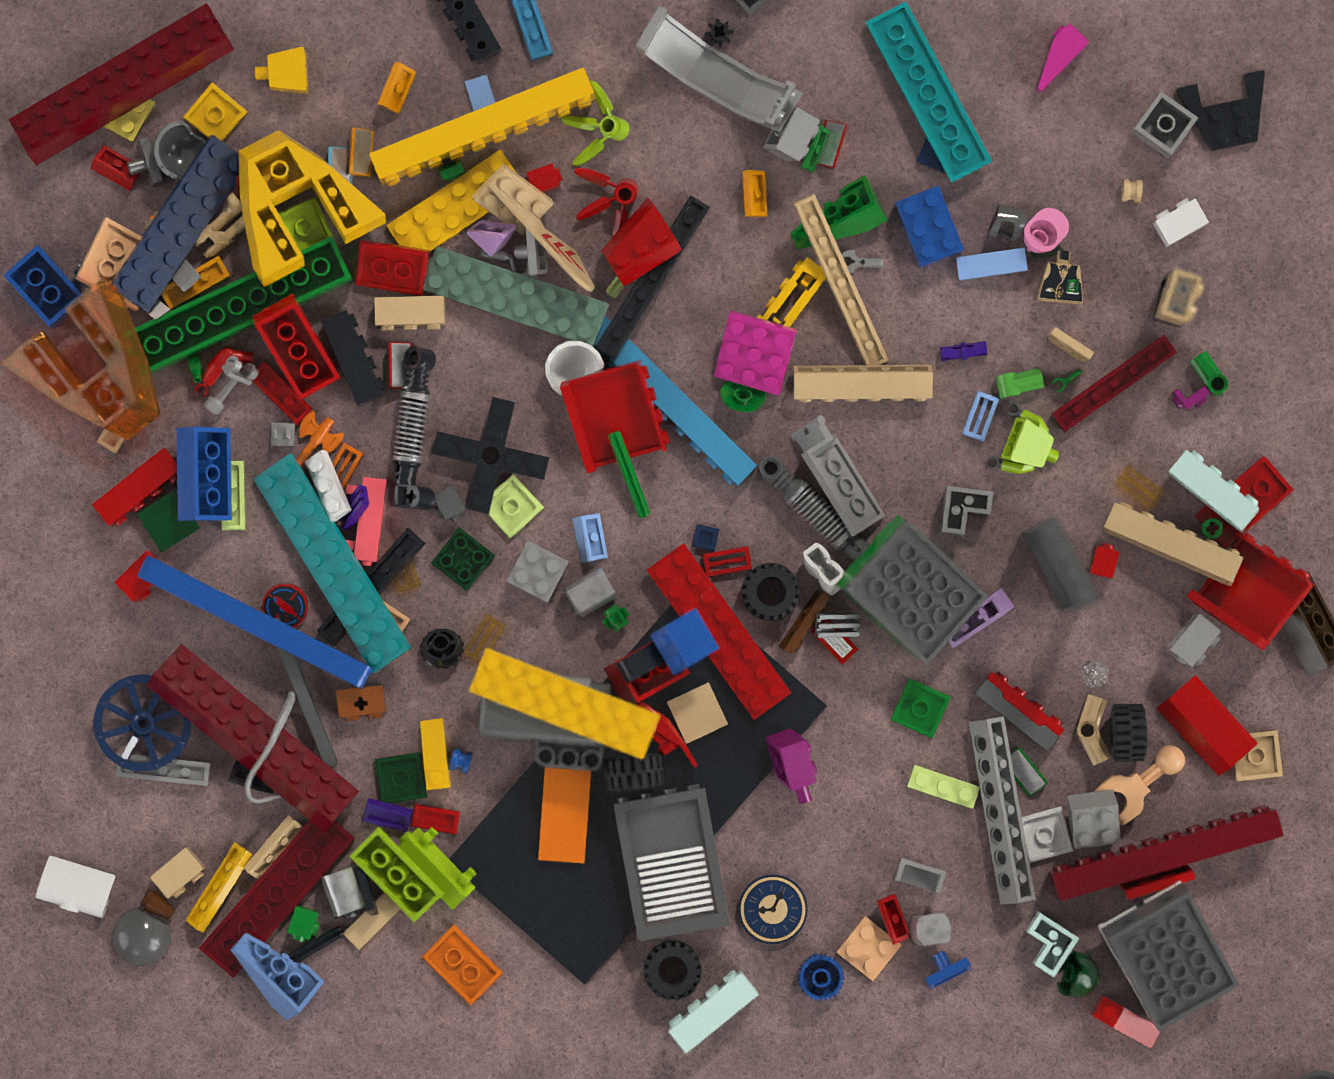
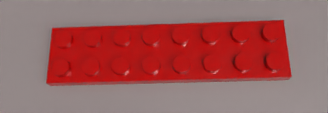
[647,543,791,720]

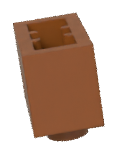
[336,685,387,722]

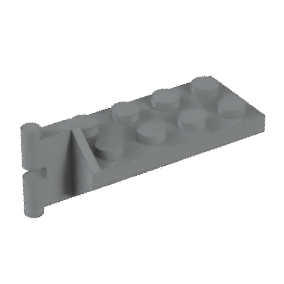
[791,415,885,537]

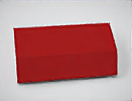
[1156,675,1258,777]

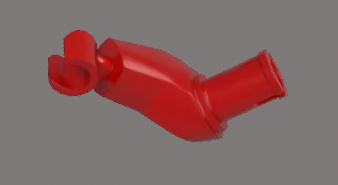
[195,346,253,397]

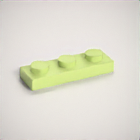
[907,765,980,809]

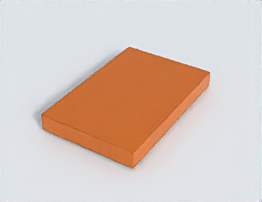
[422,924,503,1006]

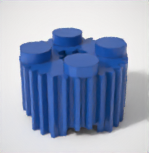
[797,953,844,1001]

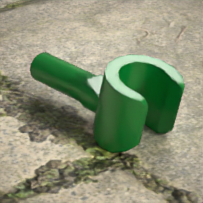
[1052,369,1082,392]

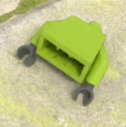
[987,402,1059,474]

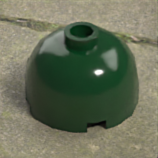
[1057,950,1100,998]

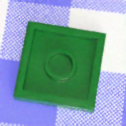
[890,678,951,739]

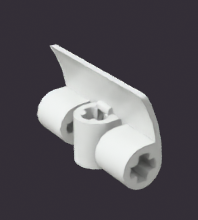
[36,856,116,918]

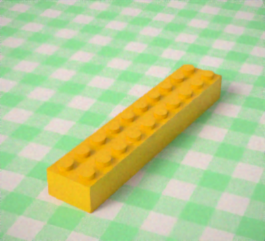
[369,67,595,186]

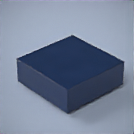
[692,524,719,551]

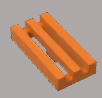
[332,442,364,491]

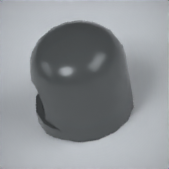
[988,204,1028,241]

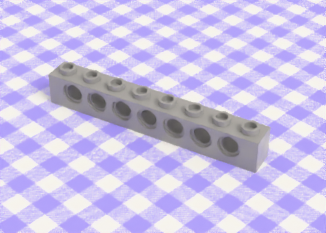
[969,716,1036,905]

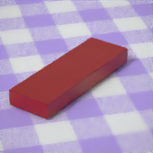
[252,361,314,426]

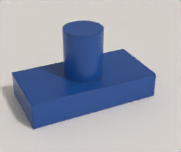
[925,951,972,990]

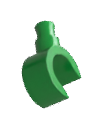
[188,355,204,383]

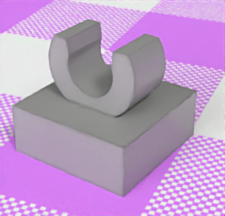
[271,422,295,447]

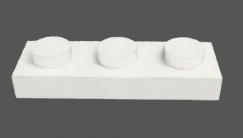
[305,450,352,522]

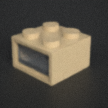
[1155,269,1204,326]

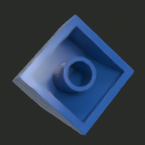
[650,608,719,675]

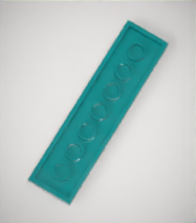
[865,1,992,184]

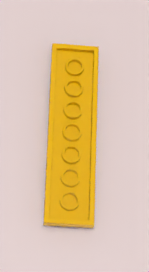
[469,648,660,759]

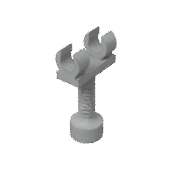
[204,356,259,415]

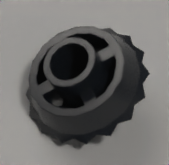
[420,628,464,669]

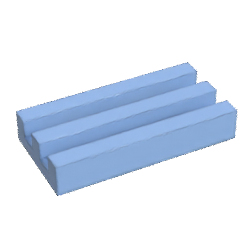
[962,391,999,442]

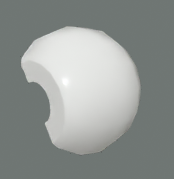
[545,340,604,395]

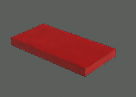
[1194,456,1294,549]

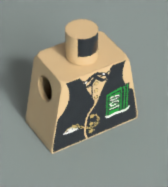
[1037,250,1083,305]

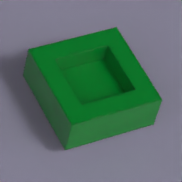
[438,159,465,181]

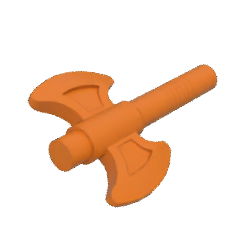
[296,411,344,467]

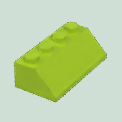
[350,827,444,922]

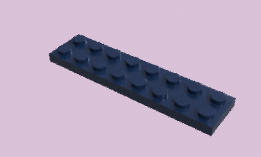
[109,135,239,313]

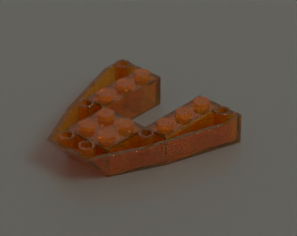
[1,277,161,441]

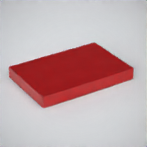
[355,239,429,296]
[1120,865,1196,900]

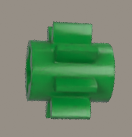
[602,604,630,632]

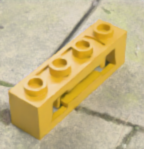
[757,257,826,327]

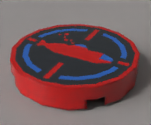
[262,583,308,627]

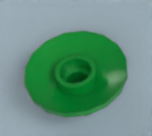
[720,381,766,413]

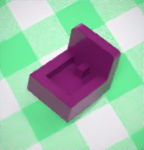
[1172,386,1210,411]

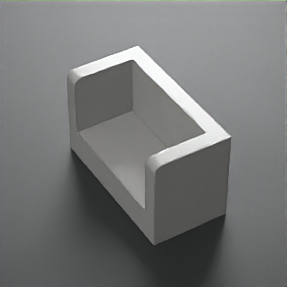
[894,857,946,894]

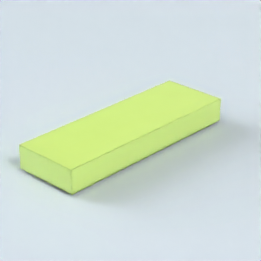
[222,461,245,530]

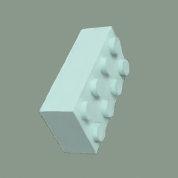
[1169,450,1259,533]
[668,970,759,1053]

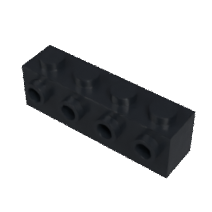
[437,0,502,65]
[321,310,386,407]

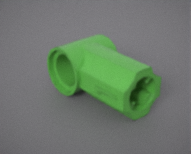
[995,368,1044,399]

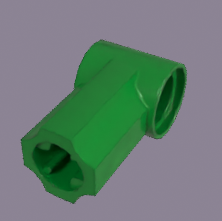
[1189,351,1228,396]

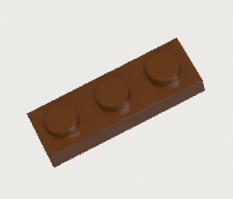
[778,589,830,655]

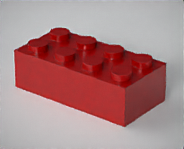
[252,294,340,400]

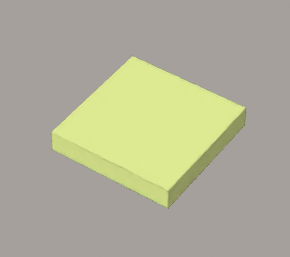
[488,474,544,539]

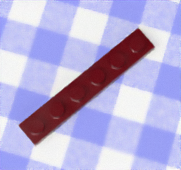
[1051,334,1177,433]

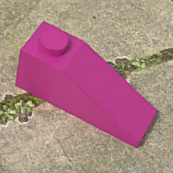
[1036,23,1089,94]

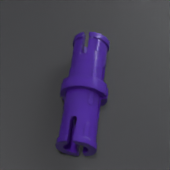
[940,341,987,362]

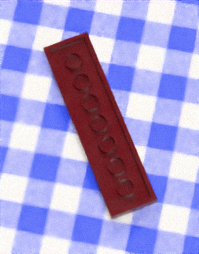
[199,820,355,979]

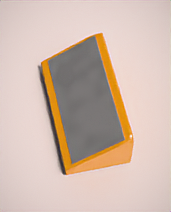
[348,127,374,177]

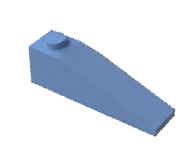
[231,933,324,1021]

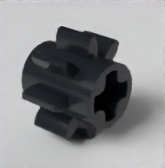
[705,18,733,48]

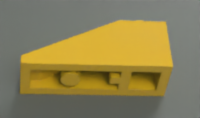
[420,718,451,790]

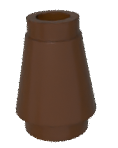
[140,889,176,921]

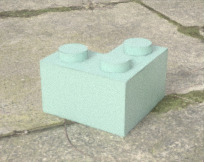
[1025,911,1079,977]

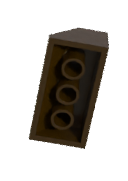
[1282,572,1334,677]

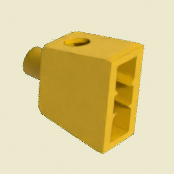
[255,47,308,94]

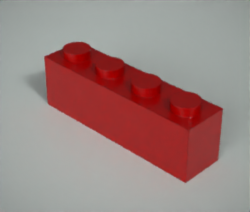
[92,447,177,527]

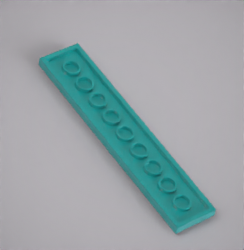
[253,454,412,673]

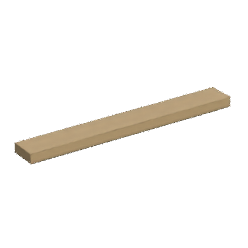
[793,193,889,365]

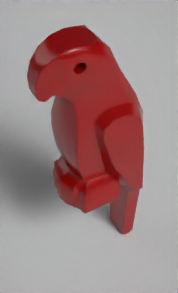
[635,702,697,767]

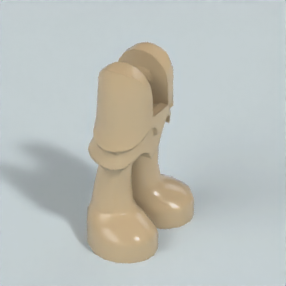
[194,192,245,259]

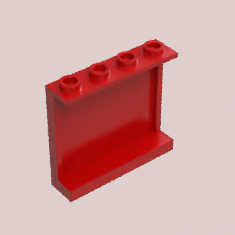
[560,359,670,473]
[1187,531,1314,651]

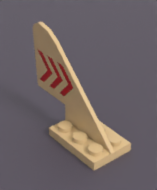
[472,164,595,292]

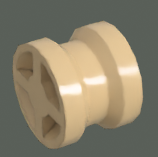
[1121,179,1143,203]

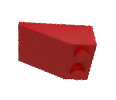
[604,641,690,705]

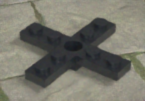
[432,397,549,514]

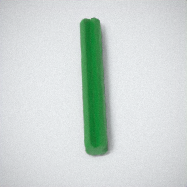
[608,431,650,518]

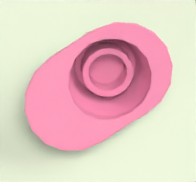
[1024,208,1069,254]

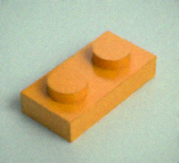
[378,62,416,114]
[742,170,768,218]

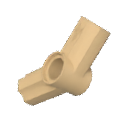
[1075,694,1111,766]

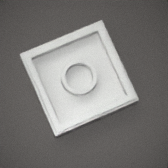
[1021,806,1074,863]

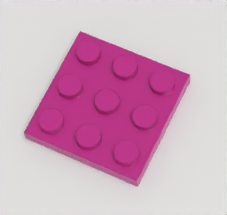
[714,310,797,395]

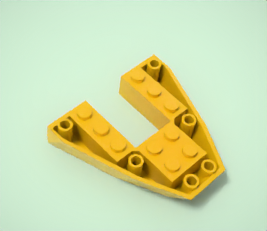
[238,130,386,287]

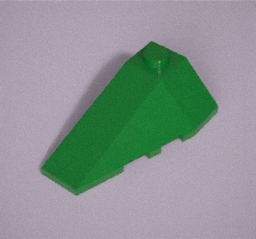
[791,175,887,250]

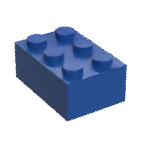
[894,185,964,269]
[3,245,88,329]

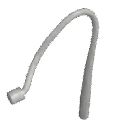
[245,691,297,804]

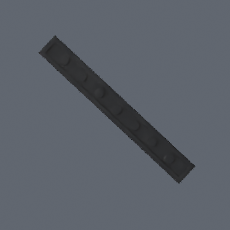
[595,195,710,360]

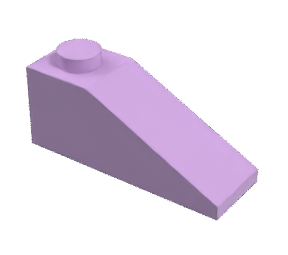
[948,588,1014,648]

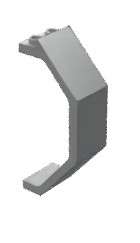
[636,6,803,133]

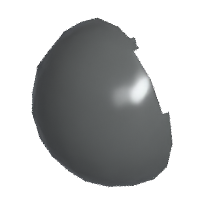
[153,120,206,179]
[112,907,171,966]

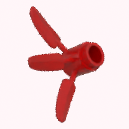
[574,167,639,237]

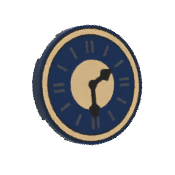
[738,874,808,944]

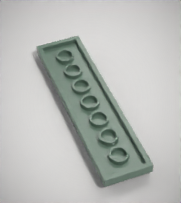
[423,246,609,348]

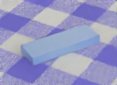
[956,248,1028,281]

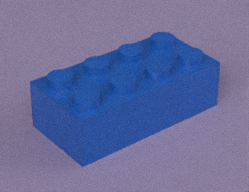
[177,427,232,521]

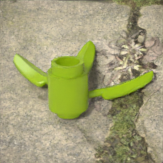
[561,81,629,166]

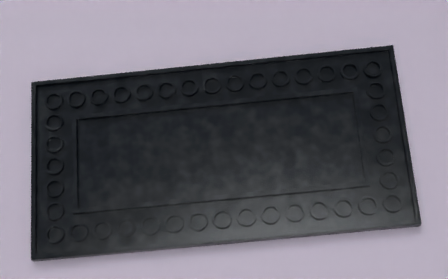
[449,605,827,985]

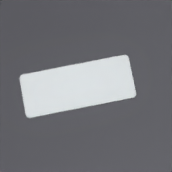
[148,299,170,319]

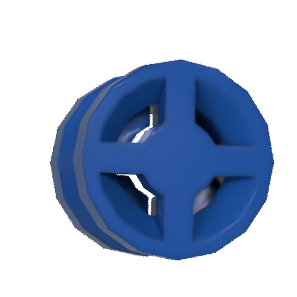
[449,748,473,775]

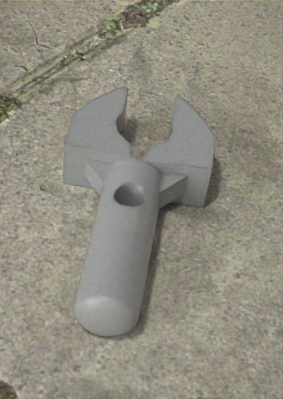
[842,250,883,274]

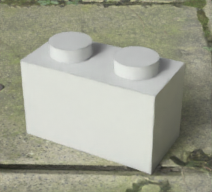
[1153,198,1209,247]

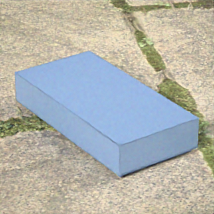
[465,75,495,111]

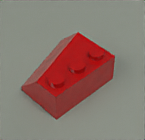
[601,197,682,287]

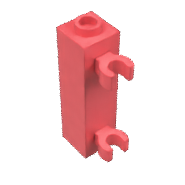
[346,477,388,566]

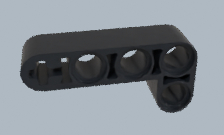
[616,642,665,684]

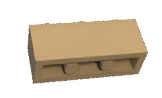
[374,296,445,331]

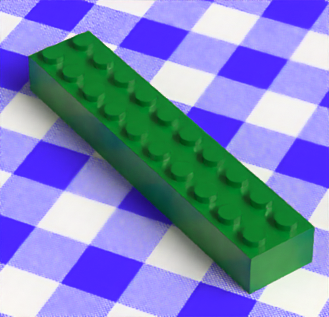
[123,236,354,378]

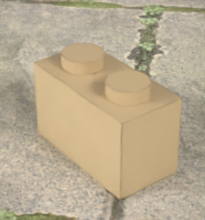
[150,847,206,899]

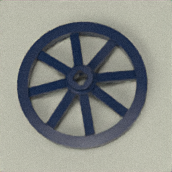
[93,674,192,772]

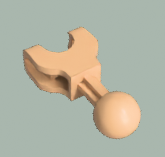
[1094,745,1185,825]

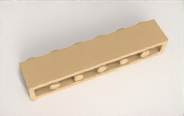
[793,365,933,402]
[1103,502,1244,587]

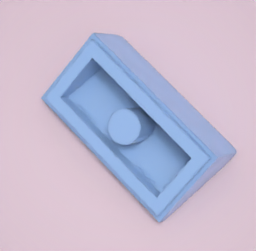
[573,513,608,563]

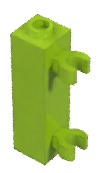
[398,827,477,910]

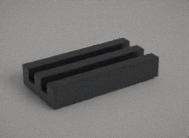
[354,867,379,916]

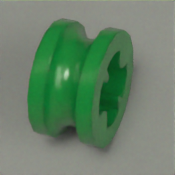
[1201,518,1223,539]

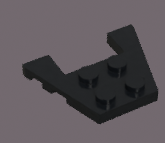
[1176,70,1265,151]

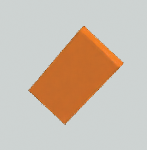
[538,767,591,863]

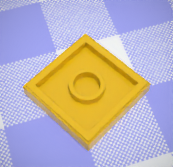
[183,82,248,142]

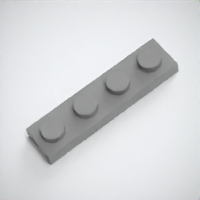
[116,753,211,786]

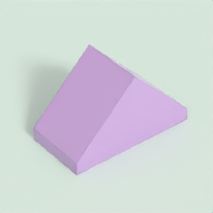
[467,220,516,257]

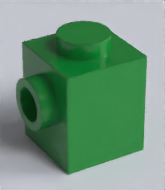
[287,905,320,942]

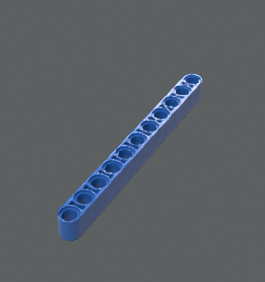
[137,555,373,689]

